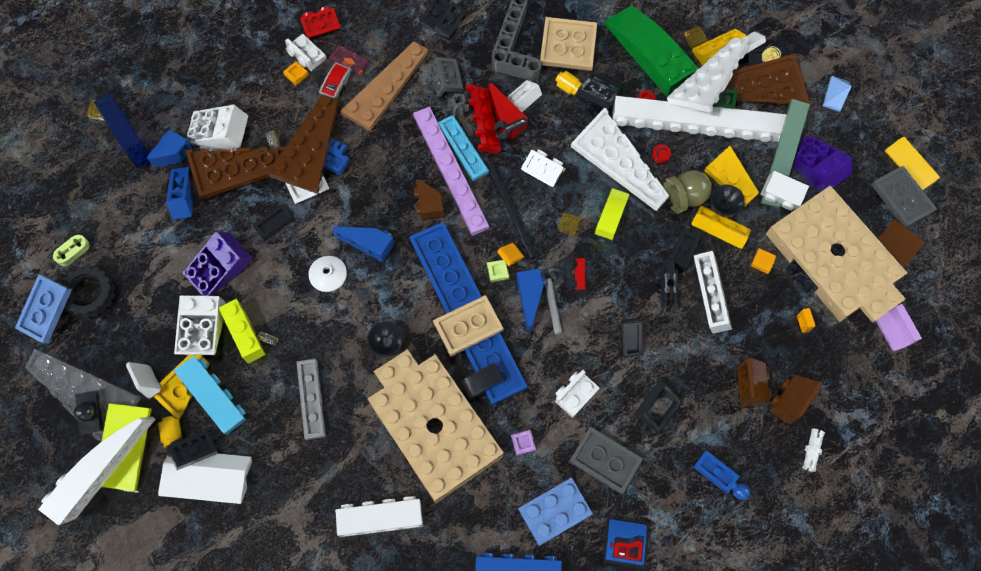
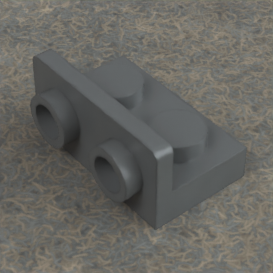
[430,57,463,97]

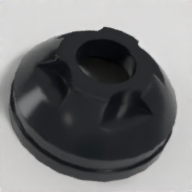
[710,185,745,218]
[367,322,403,357]

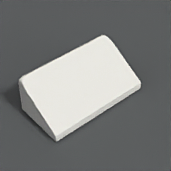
[507,80,542,112]
[126,362,161,399]

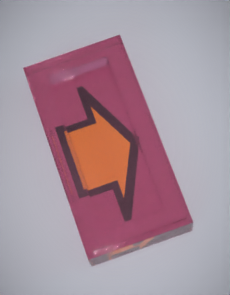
[329,45,369,76]

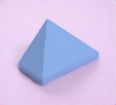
[823,76,851,112]

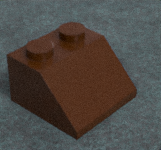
[737,358,772,407]
[769,375,823,425]

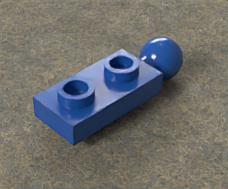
[693,450,750,500]

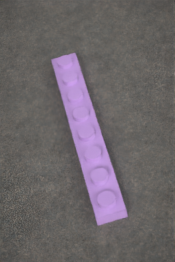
[413,107,489,236]

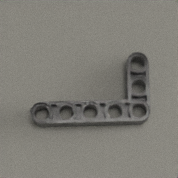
[492,0,541,81]

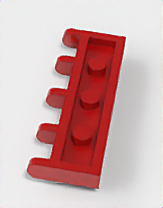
[466,84,501,154]

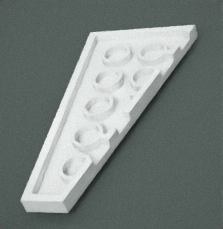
[667,38,749,113]
[571,108,669,211]

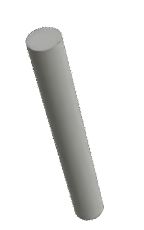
[545,278,562,335]

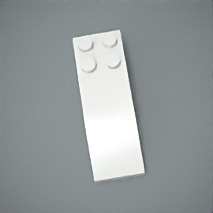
[38,417,155,525]

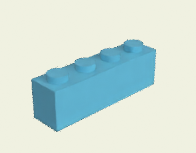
[174,356,246,435]

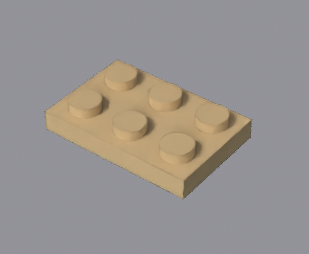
[433,295,503,357]

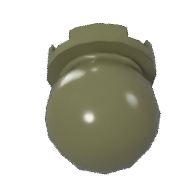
[663,170,712,214]

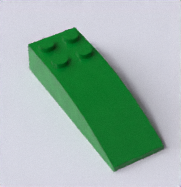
[604,5,699,97]

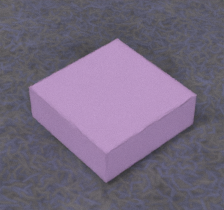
[511,430,536,456]

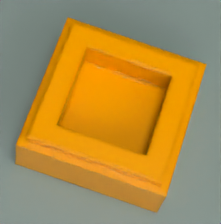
[283,61,309,85]
[498,243,524,266]
[751,248,776,274]
[797,308,815,333]

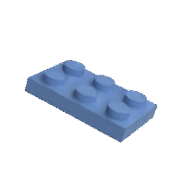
[15,274,72,344]
[518,478,593,546]

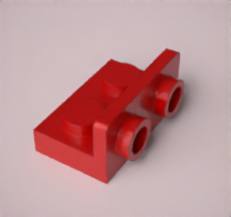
[300,6,340,39]

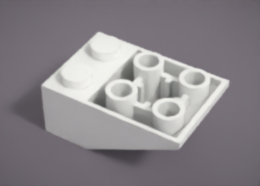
[186,105,248,149]
[174,296,225,355]

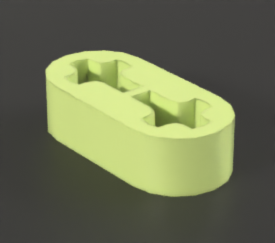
[53,235,89,266]

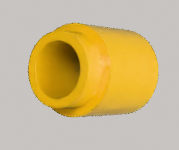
[555,71,582,96]
[158,416,182,448]

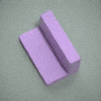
[876,304,922,351]

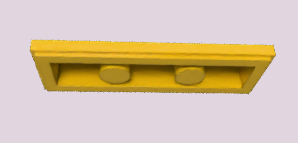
[692,29,746,65]
[885,137,940,190]
[692,206,751,249]

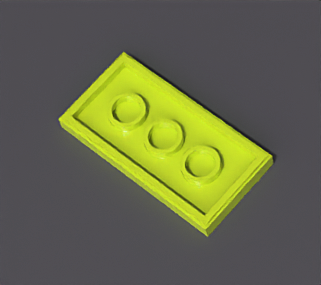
[101,403,151,491]

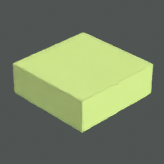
[487,260,509,282]

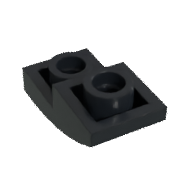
[459,363,504,401]

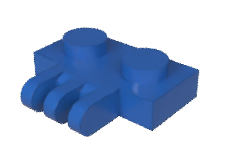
[324,138,349,175]

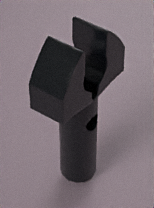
[493,117,527,140]

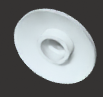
[309,256,347,292]

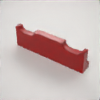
[575,258,586,290]

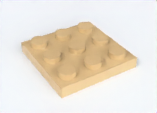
[540,17,597,71]

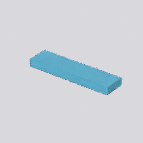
[438,115,489,181]

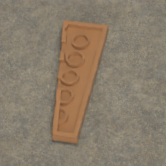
[340,42,429,131]

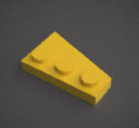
[704,146,759,207]
[154,355,210,421]

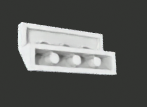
[158,454,252,504]

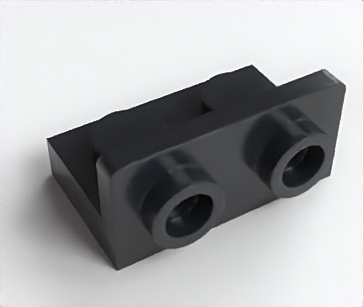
[167,430,217,471]

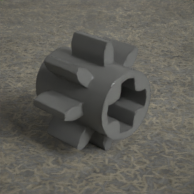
[448,94,469,116]

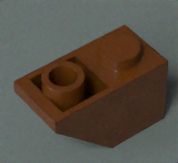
[413,179,444,221]

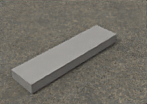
[297,359,326,440]

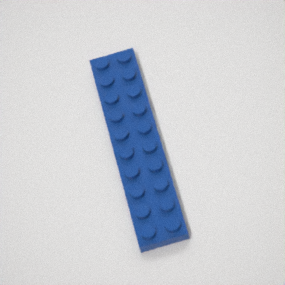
[409,222,527,405]

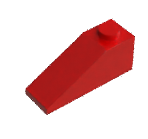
[489,83,528,140]

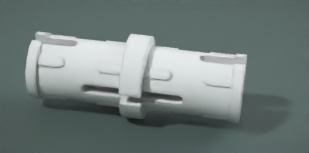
[802,429,825,472]

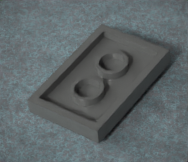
[871,166,937,227]
[569,427,643,495]

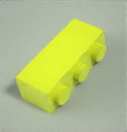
[219,299,266,364]

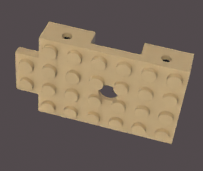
[766,186,907,323]
[368,349,504,504]

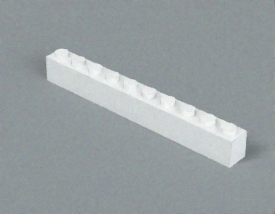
[612,96,786,142]

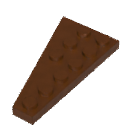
[725,54,810,105]
[268,94,339,194]
[185,147,285,199]

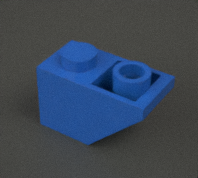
[147,130,192,167]

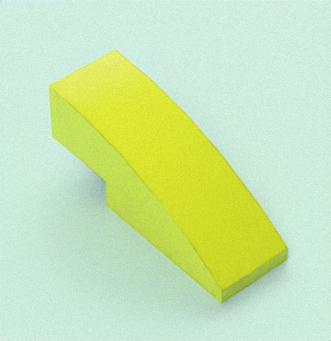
[595,188,630,240]

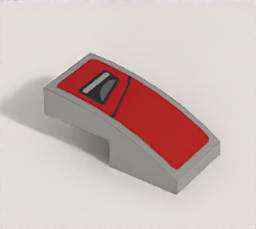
[319,62,352,99]

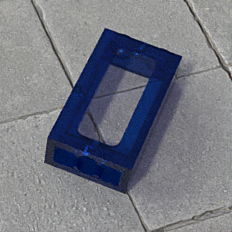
[94,93,149,168]

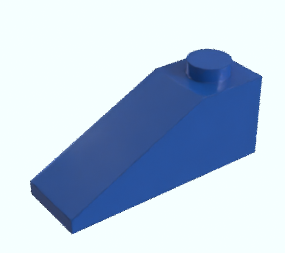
[166,167,193,220]
[332,226,394,262]
[516,269,546,332]

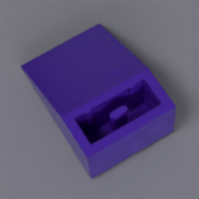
[792,135,852,191]
[183,231,253,296]

